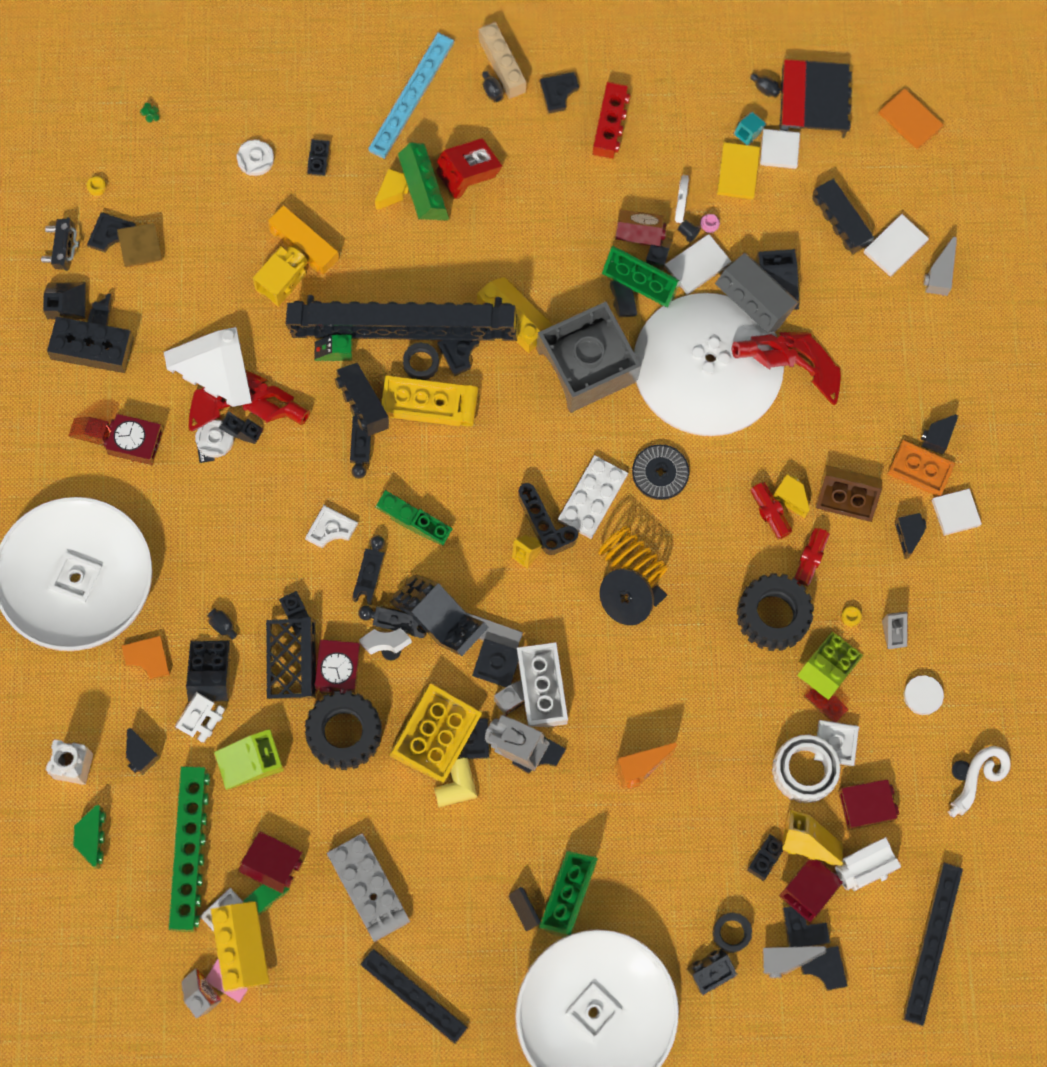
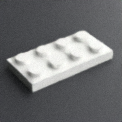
[558,455,628,539]

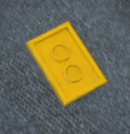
[717,142,760,200]

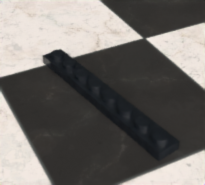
[903,863,963,1026]

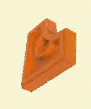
[122,636,170,680]

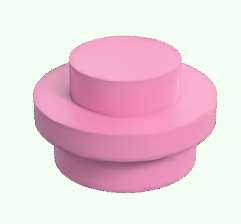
[701,214,719,232]

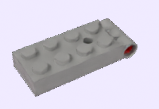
[327,833,410,942]

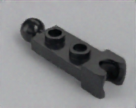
[350,416,371,479]
[352,535,385,606]
[358,605,427,638]

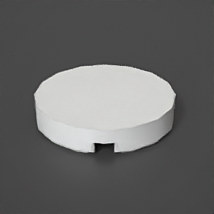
[237,140,274,176]
[195,420,234,458]
[904,676,944,715]

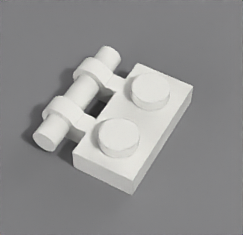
[175,692,225,743]

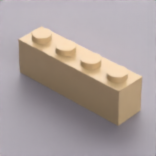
[479,22,526,99]

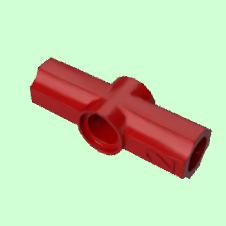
[750,482,793,540]
[794,528,830,587]

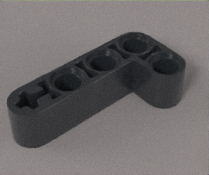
[518,483,578,555]

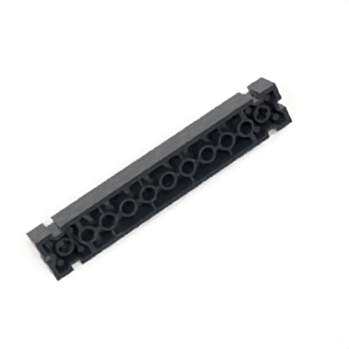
[285,295,519,341]

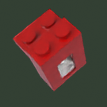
[436,138,503,199]

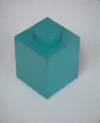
[734,112,766,145]

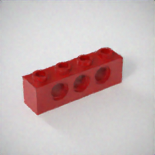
[592,82,630,159]

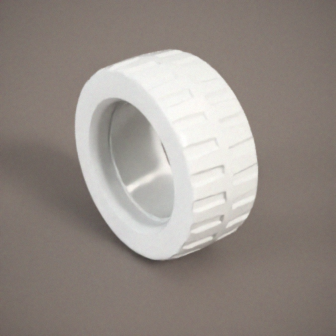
[772,735,841,803]

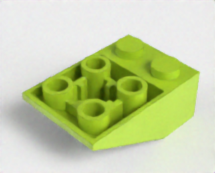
[797,631,863,700]
[214,729,284,790]

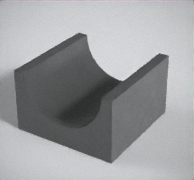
[536,302,641,413]

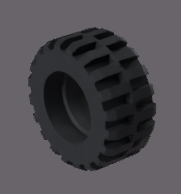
[737,573,814,651]
[305,691,382,770]

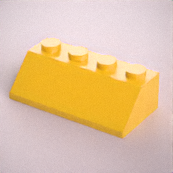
[477,277,553,353]
[210,902,270,992]

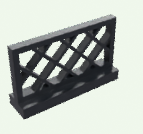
[266,617,316,699]

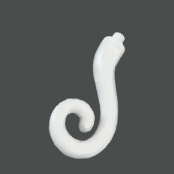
[948,746,1011,818]

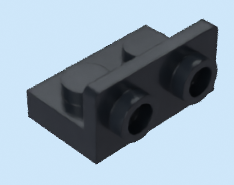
[687,949,737,996]

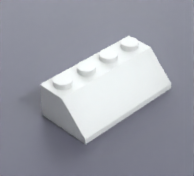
[517,643,568,727]

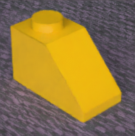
[375,169,410,209]
[773,475,810,518]

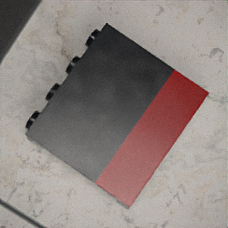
[779,59,852,138]

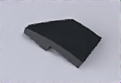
[88,294,112,326]

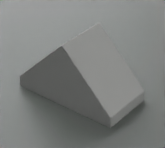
[882,612,907,649]

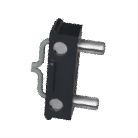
[41,217,79,271]

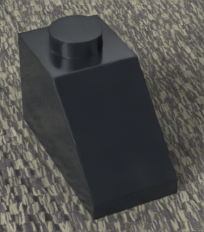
[646,237,673,271]
[921,414,959,455]
[894,513,926,559]
[126,727,160,775]

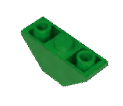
[73,805,106,869]

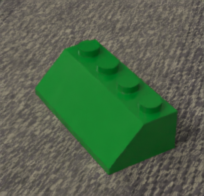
[398,142,449,221]
[602,246,681,308]
[539,851,598,938]

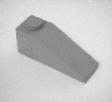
[923,237,957,296]
[763,946,827,978]

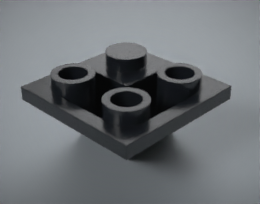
[43,282,86,319]

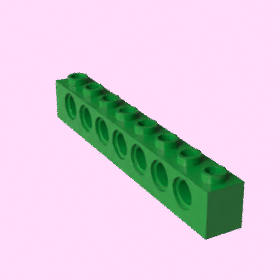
[168,766,210,932]

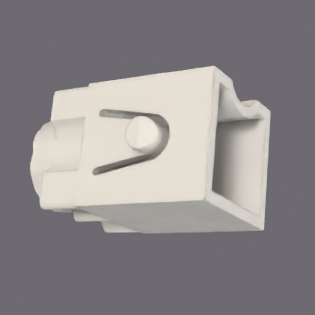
[46,740,93,785]
[835,838,901,891]

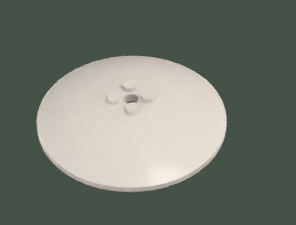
[634,293,784,436]
[0,497,152,651]
[516,930,678,1067]

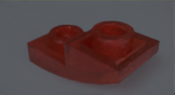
[804,688,849,723]

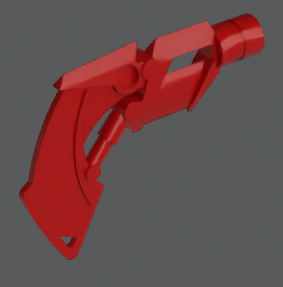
[731,332,841,405]
[188,370,310,432]

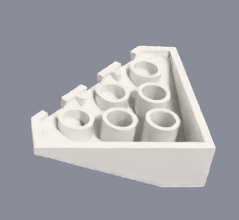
[164,327,252,407]

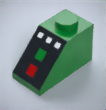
[314,335,352,361]

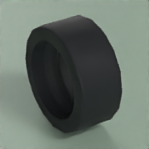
[403,342,439,380]
[712,912,752,953]

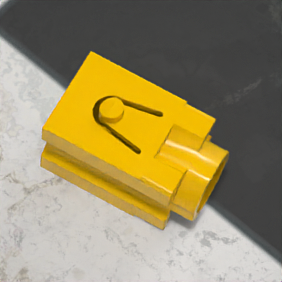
[253,246,308,307]

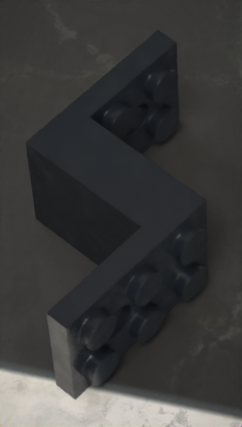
[390,574,489,656]

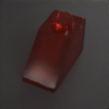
[68,417,111,446]

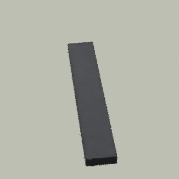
[360,949,468,1044]

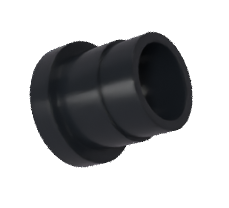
[678,220,701,243]

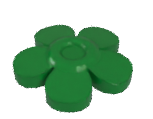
[140,103,160,123]

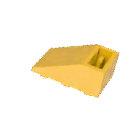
[783,810,843,866]

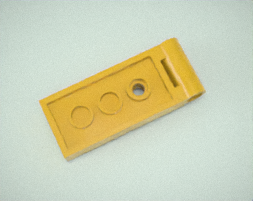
[382,376,478,427]

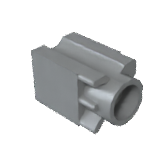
[485,715,550,771]

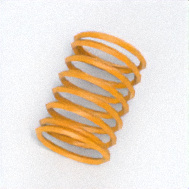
[598,525,668,587]

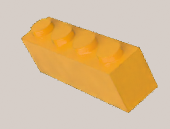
[268,205,339,275]

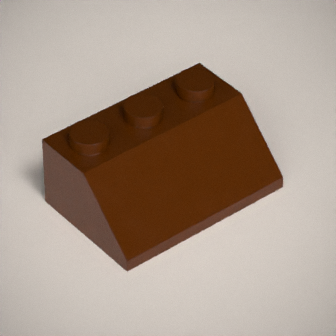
[816,465,882,522]

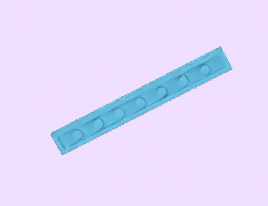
[368,33,454,159]

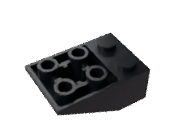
[755,249,799,310]
[186,640,230,702]

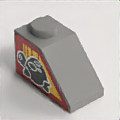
[494,680,525,716]
[182,968,222,1018]

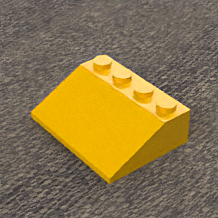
[389,683,482,783]

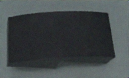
[307,139,330,176]
[609,280,637,317]
[218,411,263,444]
[279,591,309,635]
[747,834,784,882]

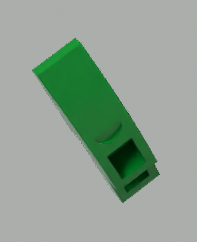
[375,490,453,546]

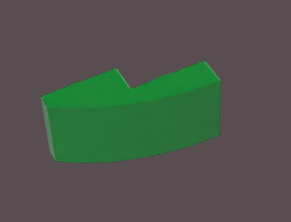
[243,884,290,915]

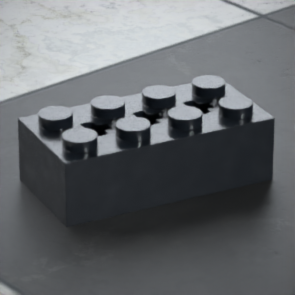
[47,316,134,373]

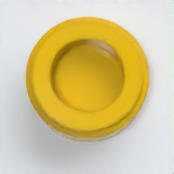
[87,176,106,196]
[841,606,862,627]

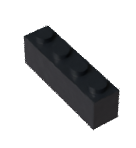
[812,178,874,255]
[335,363,389,436]

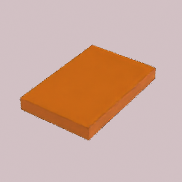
[878,89,944,150]
[888,440,956,497]

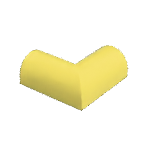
[434,758,478,807]

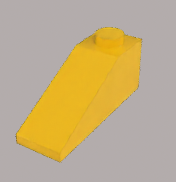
[512,535,542,569]

